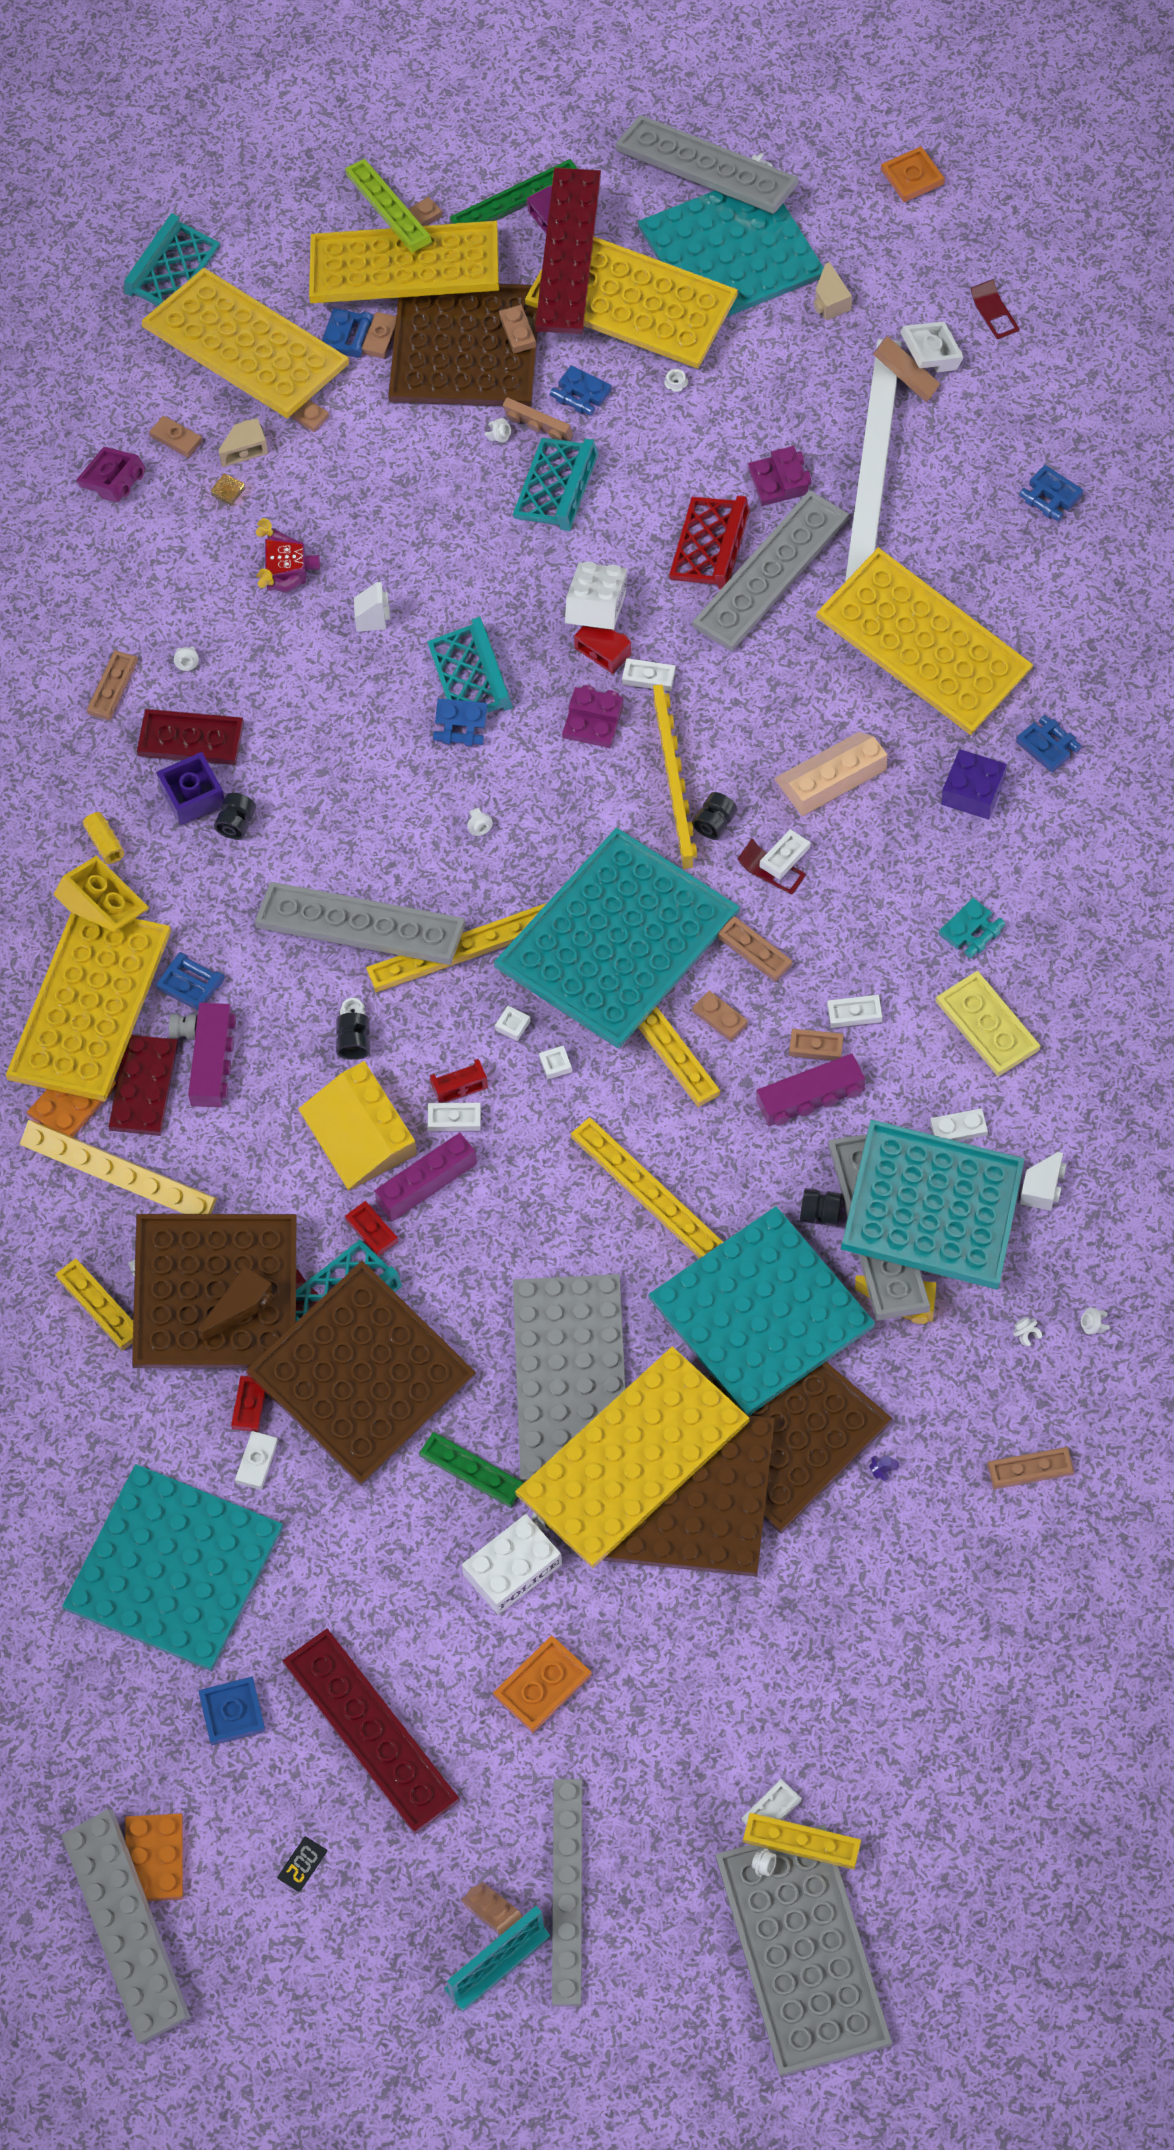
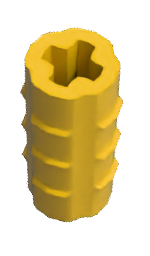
[83,812,125,864]

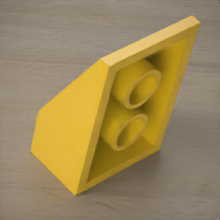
[53,855,149,932]

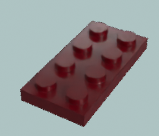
[137,709,244,765]
[108,1035,178,1136]

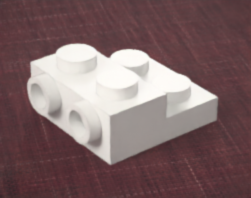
[900,321,963,372]

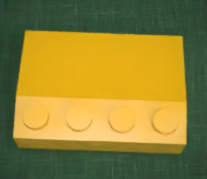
[298,1061,417,1191]

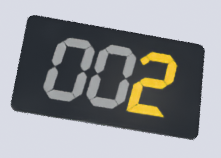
[277,1836,328,1892]

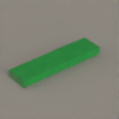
[419,1432,524,1509]

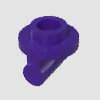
[869,1455,899,1482]

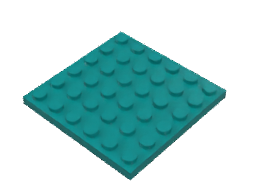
[638,190,824,317]
[840,1119,1025,1290]
[648,1206,875,1416]
[62,1464,283,1672]

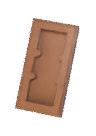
[362,312,396,359]
[149,415,203,458]

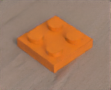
[881,146,945,202]

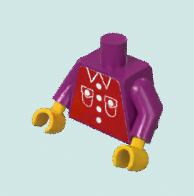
[255,518,320,593]

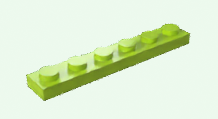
[345,159,432,253]

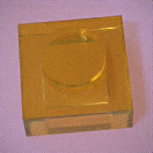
[211,473,245,506]

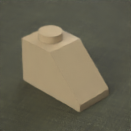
[813,262,852,321]
[218,418,268,467]

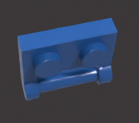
[322,308,374,358]
[156,952,225,1011]

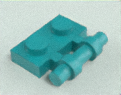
[939,898,1006,958]

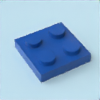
[198,1676,266,1746]

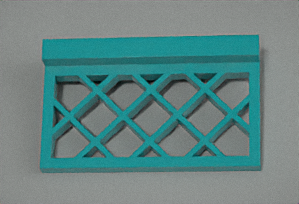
[124,212,220,306]
[512,438,598,531]
[427,616,514,713]
[296,1239,402,1322]
[444,1906,551,2012]

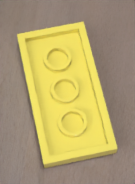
[936,971,1040,1077]

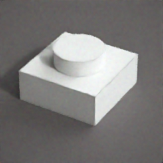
[495,1006,531,1041]
[539,1046,572,1080]

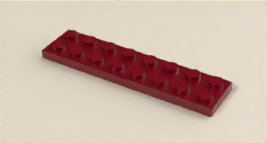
[535,167,601,334]
[282,1628,460,1835]

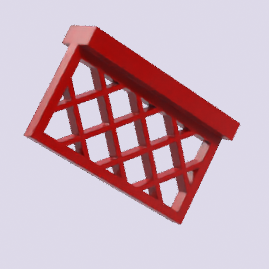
[669,495,750,589]

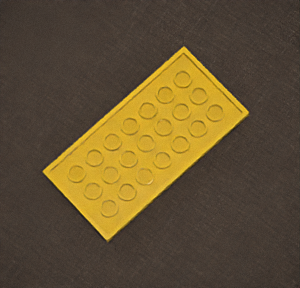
[309,221,499,304]
[525,236,738,369]
[142,268,349,419]
[816,547,1033,735]
[6,912,171,1101]
[515,1346,749,1569]

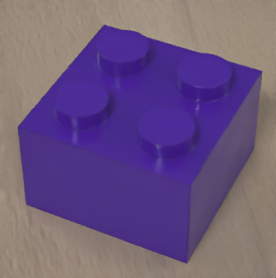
[941,749,1007,820]
[156,752,225,826]

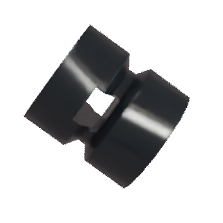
[214,792,256,840]
[692,792,738,840]
[336,1012,370,1060]
[800,1188,842,1227]

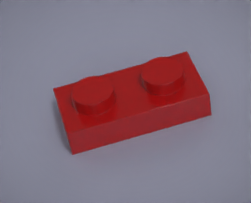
[345,1200,398,1257]
[231,1375,266,1433]

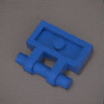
[549,365,612,416]
[1019,464,1083,522]
[433,698,488,747]
[1016,715,1082,773]

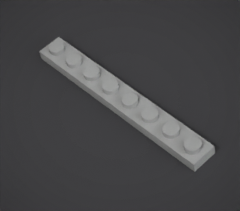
[552,1779,582,2007]

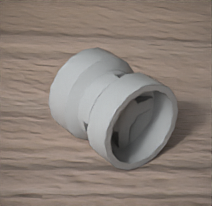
[169,1013,198,1040]

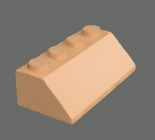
[775,731,888,816]

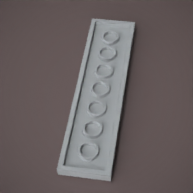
[615,115,798,214]
[692,490,849,652]
[255,882,466,965]
[828,1134,930,1321]
[61,1809,191,2044]

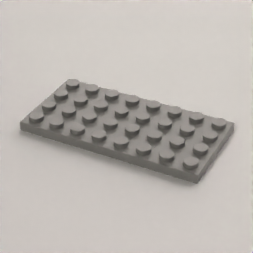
[513,1274,625,1483]
[715,1824,892,2077]

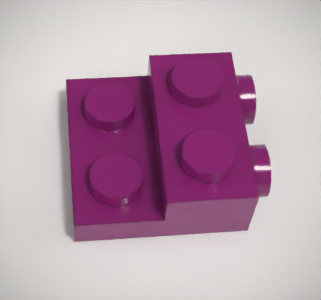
[76,446,146,503]
[748,446,812,506]
[562,685,624,748]

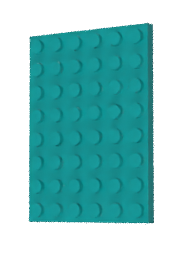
[494,827,740,1049]

